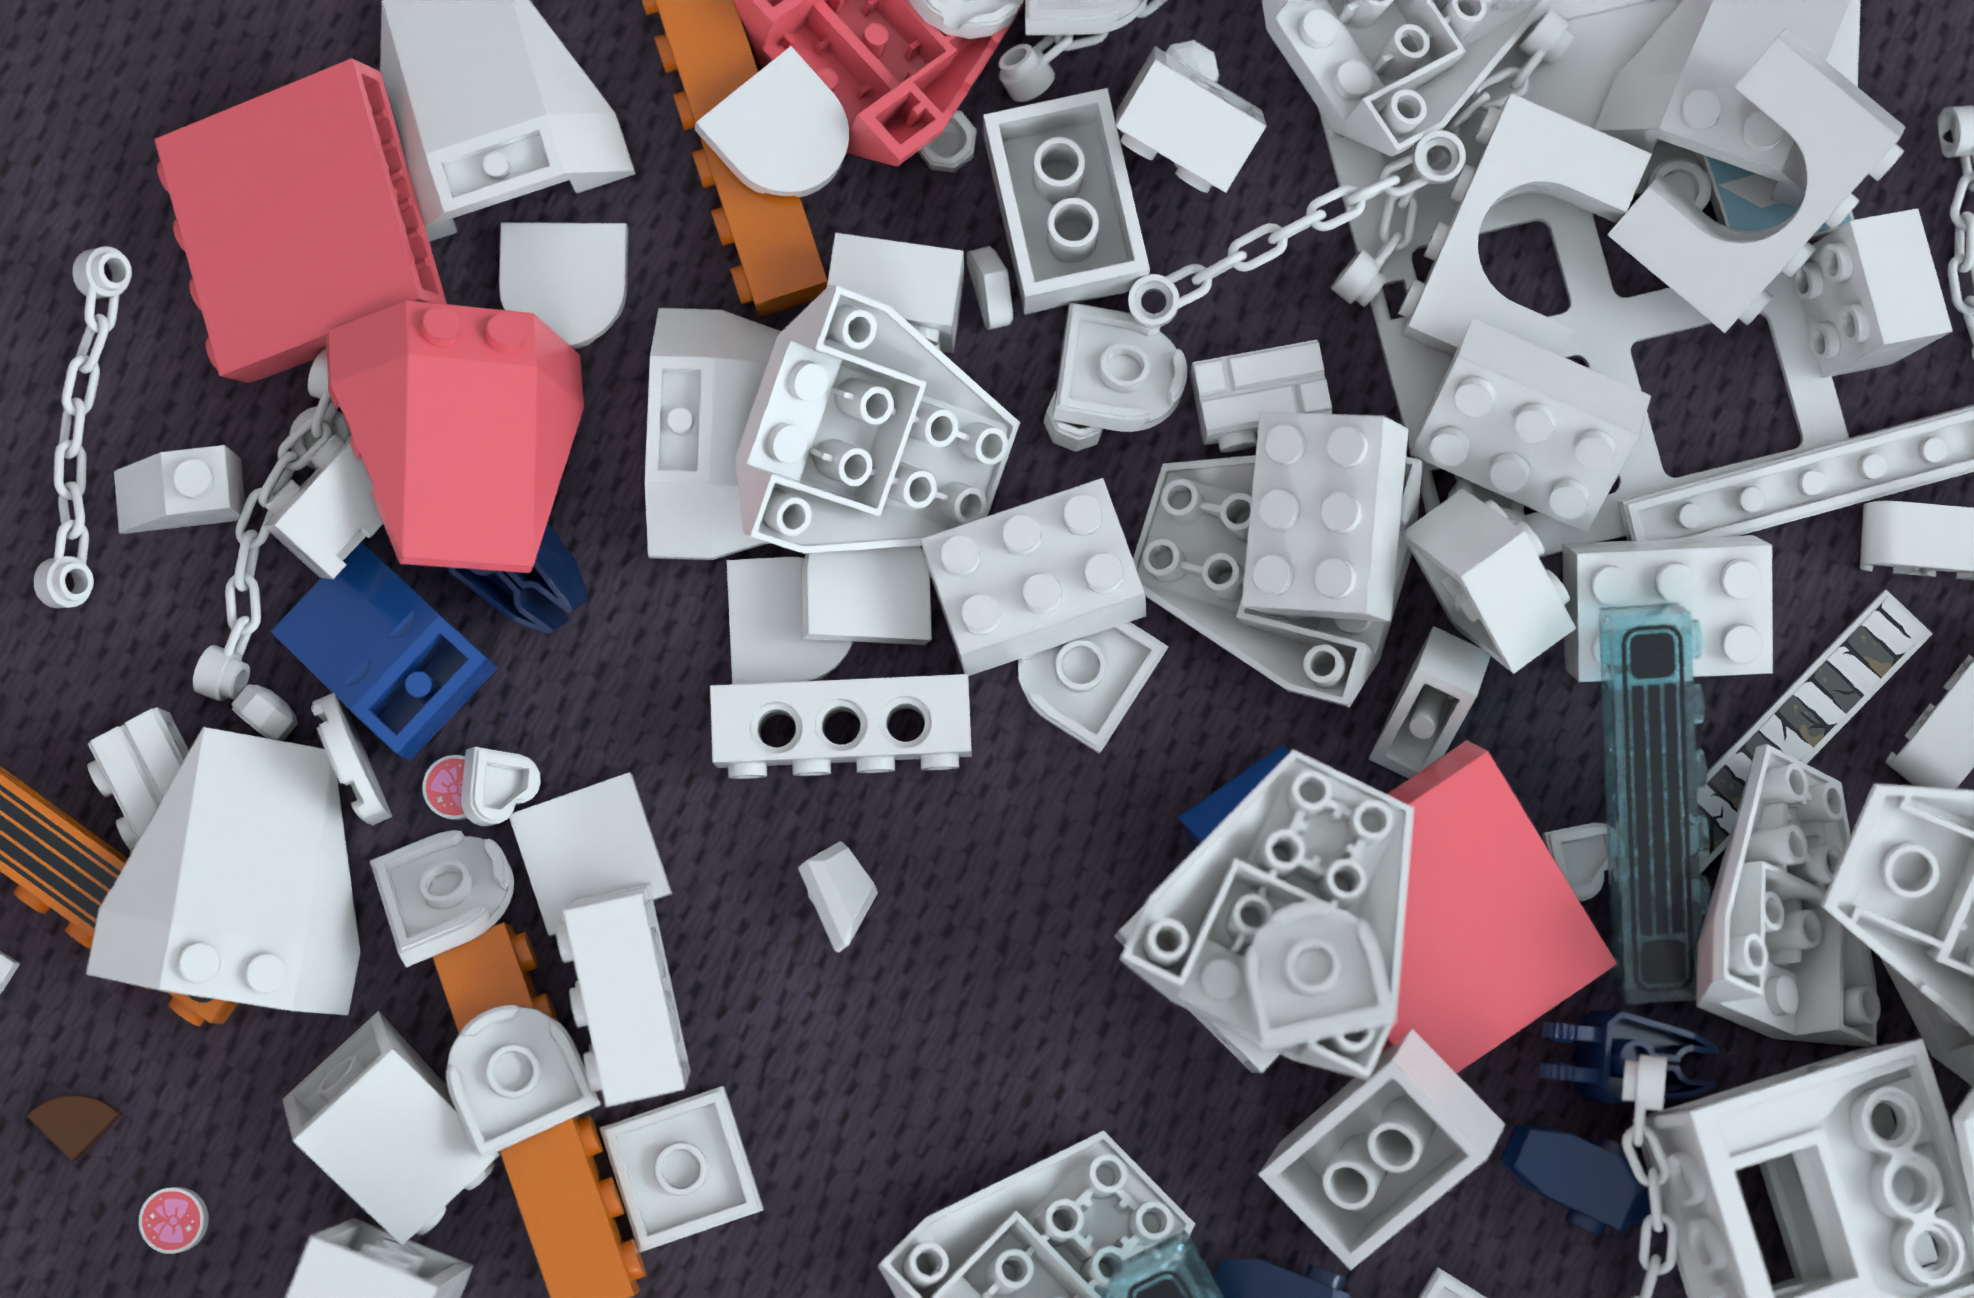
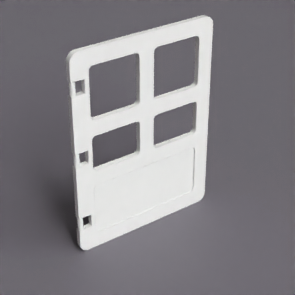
[1318,0,1849,558]

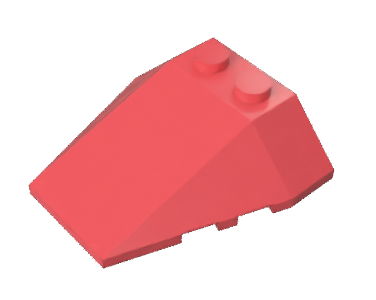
[734,0,1026,167]
[326,300,584,573]

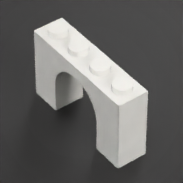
[1607,27,1906,333]
[1398,93,1652,357]

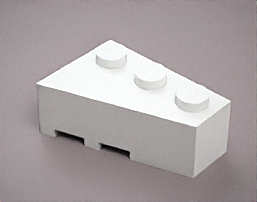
[263,433,383,579]

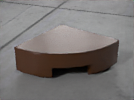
[27,1096,123,1161]

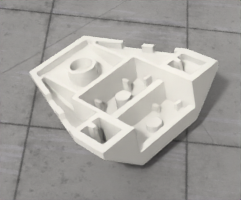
[1594,0,1860,208]
[86,727,360,1015]
[1821,783,1974,1036]

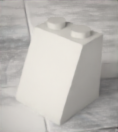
[282,1011,500,1245]

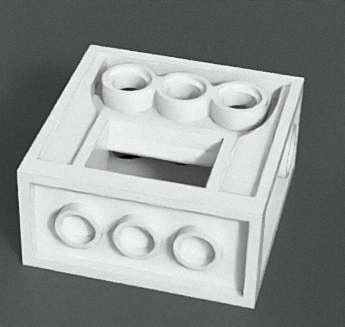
[1632,1039,1974,1298]

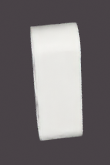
[1860,501,1974,580]
[1885,655,1974,789]

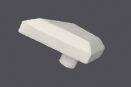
[798,841,878,953]

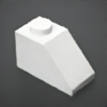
[114,445,245,534]
[1368,626,1491,779]

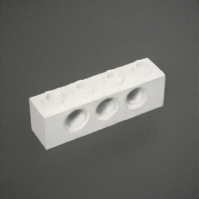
[710,674,972,779]

